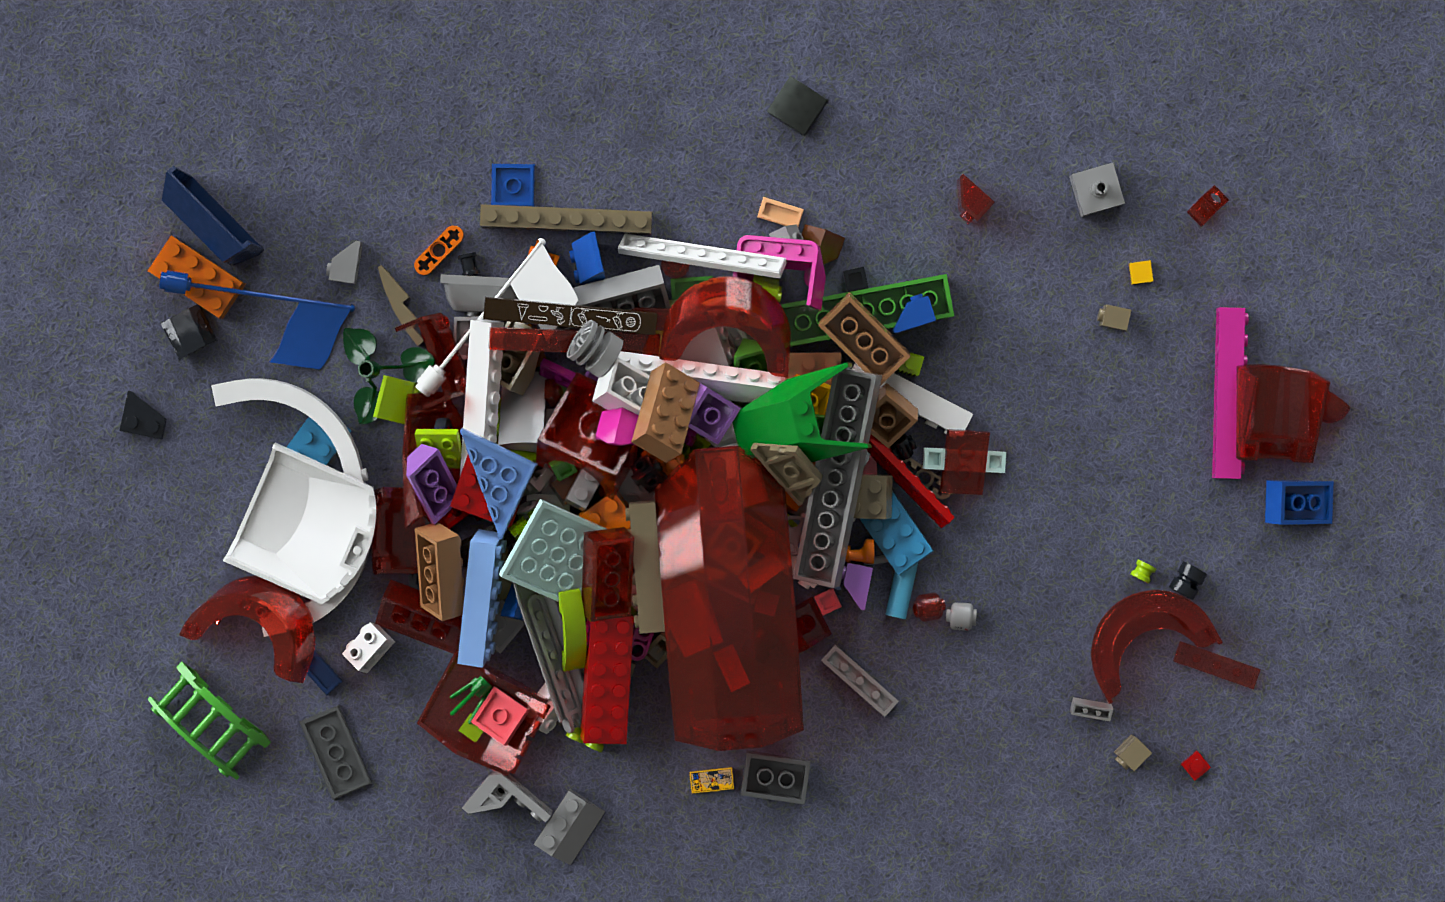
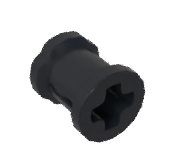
[457,252,480,276]

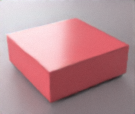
[814,588,842,616]

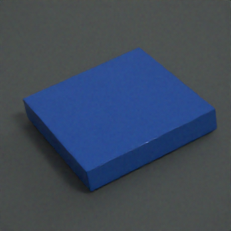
[491,164,535,207]

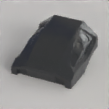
[161,304,218,361]

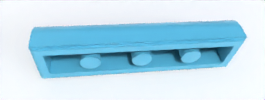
[885,563,918,619]

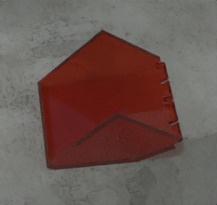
[417,649,551,776]

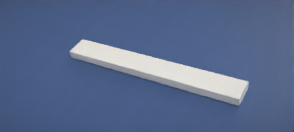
[618,234,787,278]

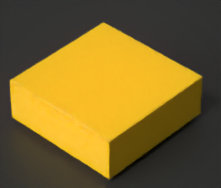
[1129,260,1153,285]

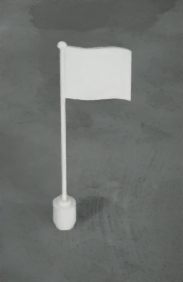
[415,238,579,397]

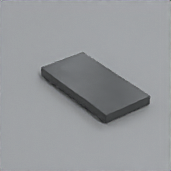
[300,705,372,800]

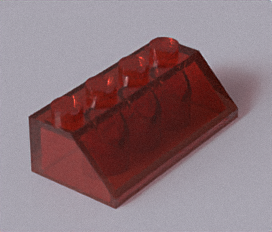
[375,580,462,654]

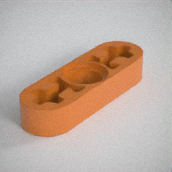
[414,225,464,275]

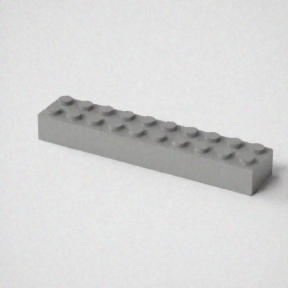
[793,368,882,588]

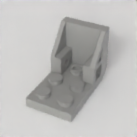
[462,770,553,822]

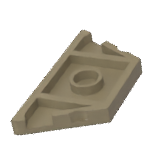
[750,443,823,506]

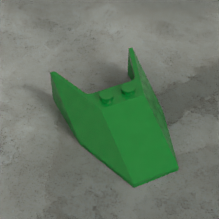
[732,362,872,462]

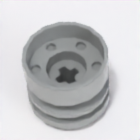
[567,319,623,378]

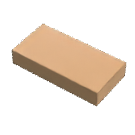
[757,197,804,227]

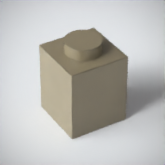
[1097,304,1131,331]

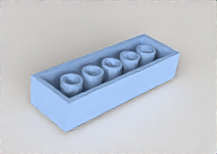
[457,529,507,668]

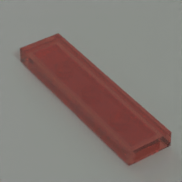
[1173,641,1261,689]

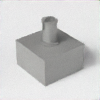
[1069,163,1125,217]

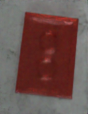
[940,429,990,495]

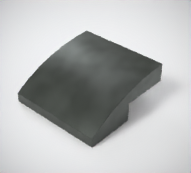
[767,76,828,136]

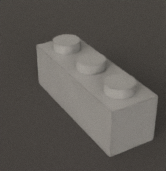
[1070,697,1113,721]

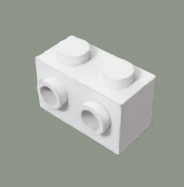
[342,622,395,673]

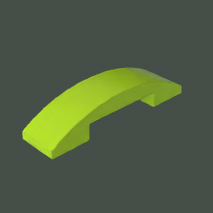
[558,588,587,672]

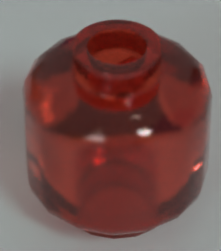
[912,592,946,622]

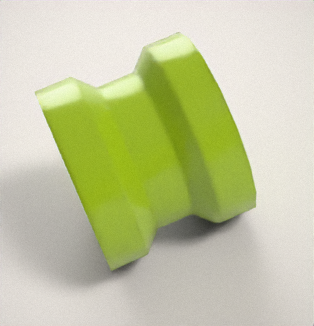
[1130,559,1157,584]

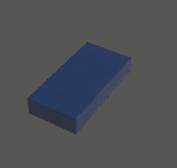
[298,650,343,696]

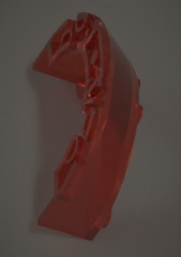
[659,276,791,378]
[179,576,316,683]
[1091,590,1223,704]

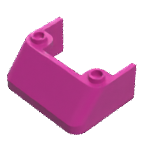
[730,235,826,311]

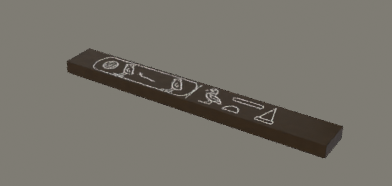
[483,297,658,335]

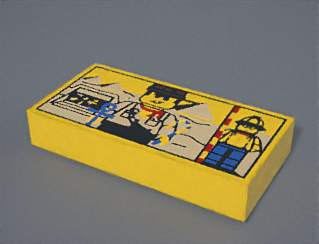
[690,767,734,793]

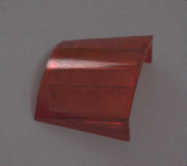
[1236,364,1330,463]

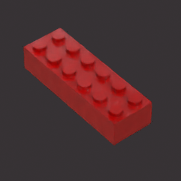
[580,611,634,744]

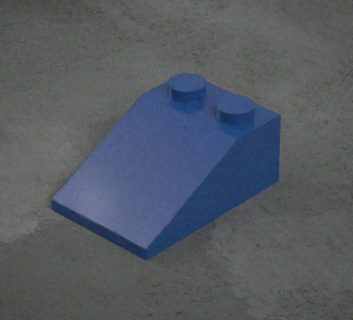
[1265,480,1334,525]

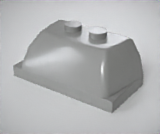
[440,274,519,316]

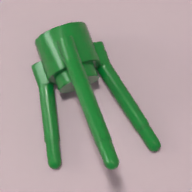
[450,676,493,724]

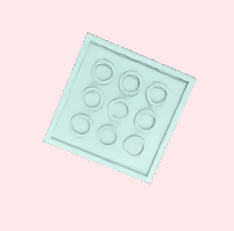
[499,499,616,602]

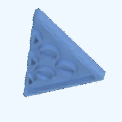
[460,428,538,539]

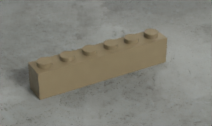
[625,500,666,634]

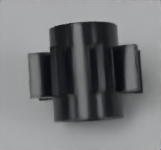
[890,434,917,460]

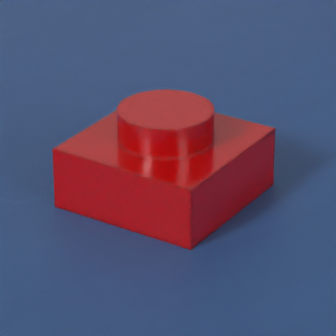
[1181,750,1211,781]

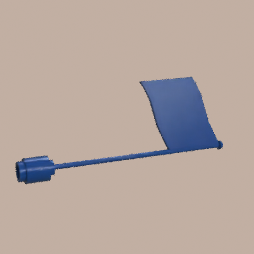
[159,270,355,369]

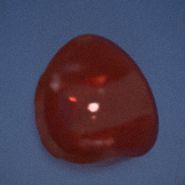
[1312,388,1351,423]

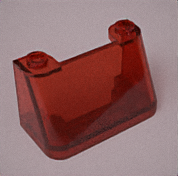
[372,487,428,575]

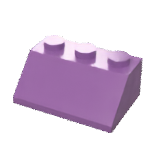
[406,444,457,525]

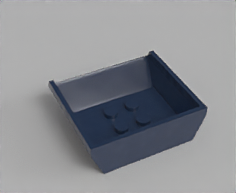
[162,166,264,266]

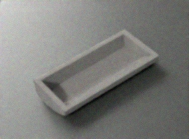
[498,372,547,453]

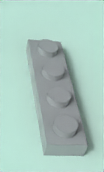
[821,645,899,717]

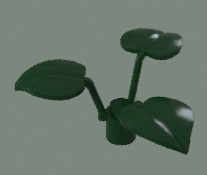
[343,328,435,425]

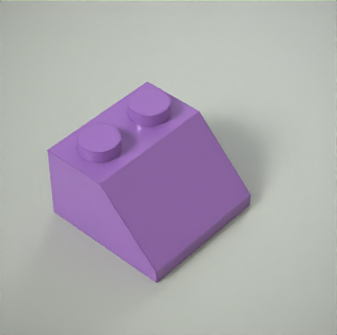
[689,382,741,445]
[842,562,873,610]

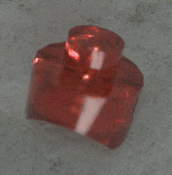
[661,260,690,279]

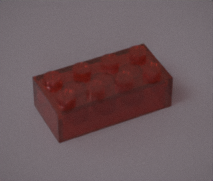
[582,527,634,622]

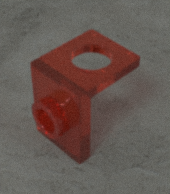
[1187,185,1229,227]

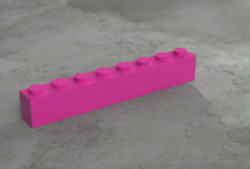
[1212,307,1249,479]

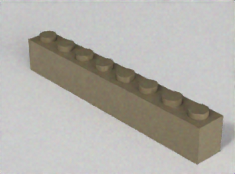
[480,204,652,235]

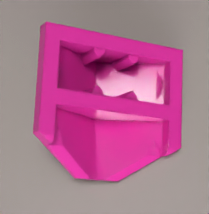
[596,407,639,446]

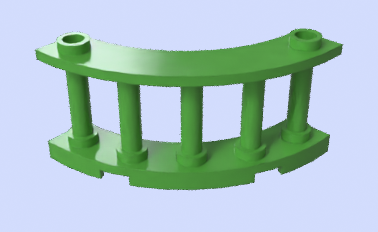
[148,661,271,780]

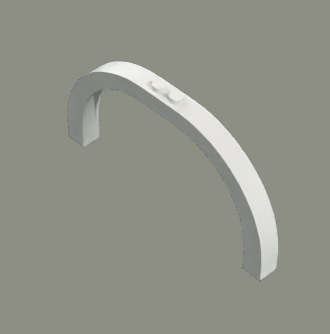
[211,378,371,637]

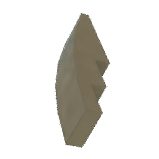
[378,265,426,347]

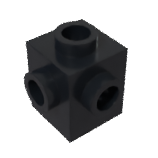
[630,454,667,493]

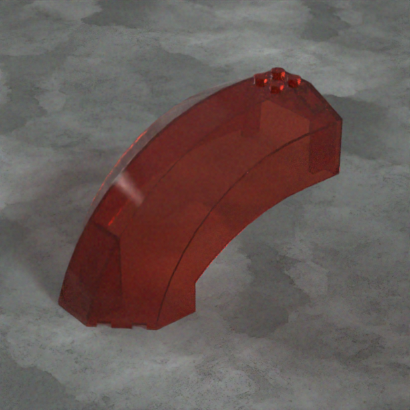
[655,446,804,751]

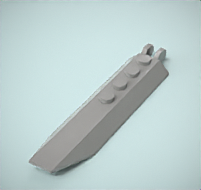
[506,559,584,733]

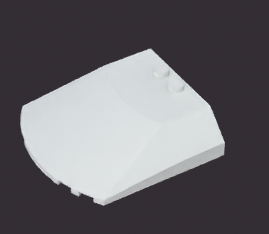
[223,443,377,604]

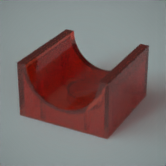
[536,372,642,500]

